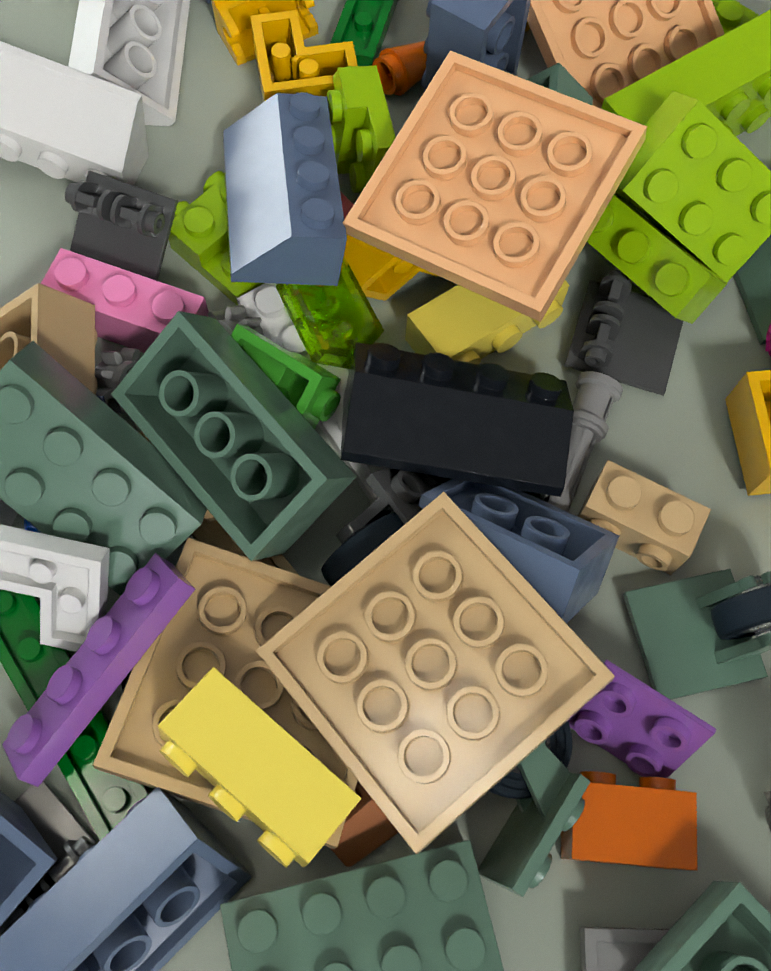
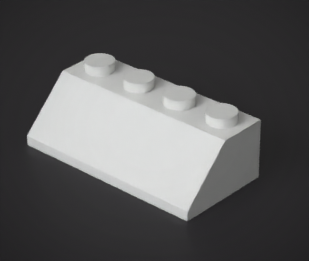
[68,0,190,126]
[0,41,149,185]

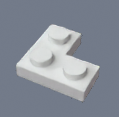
[0,524,110,652]

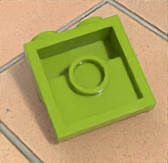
[327,65,396,195]
[168,171,264,305]

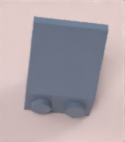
[419,479,619,624]

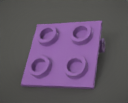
[568,659,716,778]

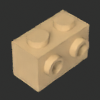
[578,460,711,575]

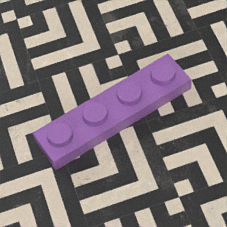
[2,553,195,787]

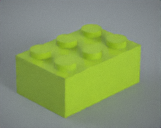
[617,91,771,283]

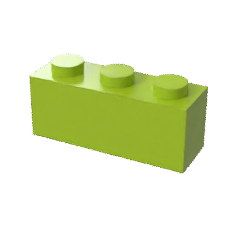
[587,192,727,324]

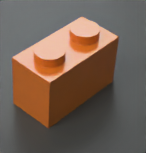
[560,771,698,871]

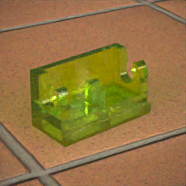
[275,256,385,369]

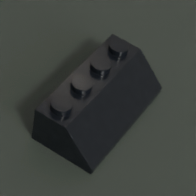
[341,342,574,497]

